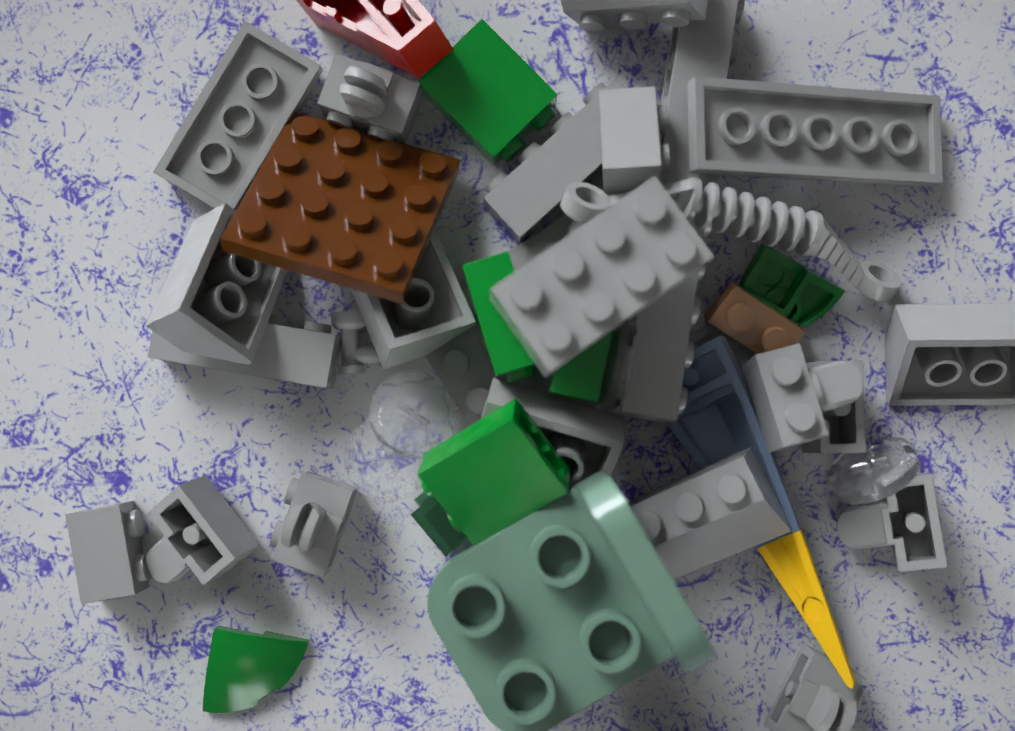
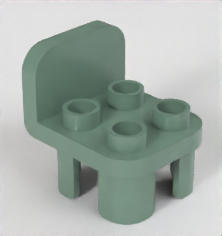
[427,471,716,731]

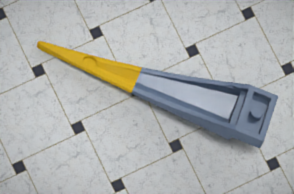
[666,336,856,689]

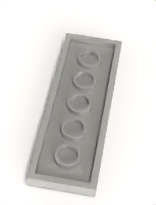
[687,76,943,187]

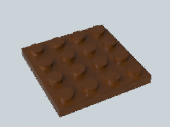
[220,112,460,304]

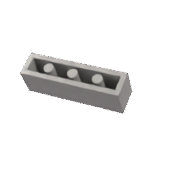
[483,78,626,244]
[148,315,341,389]

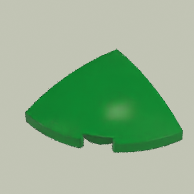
[739,243,845,328]
[203,626,309,713]

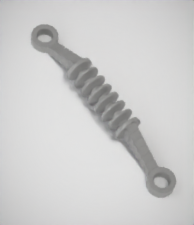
[560,177,901,302]

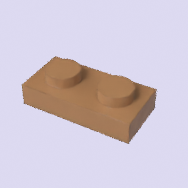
[705,280,806,354]

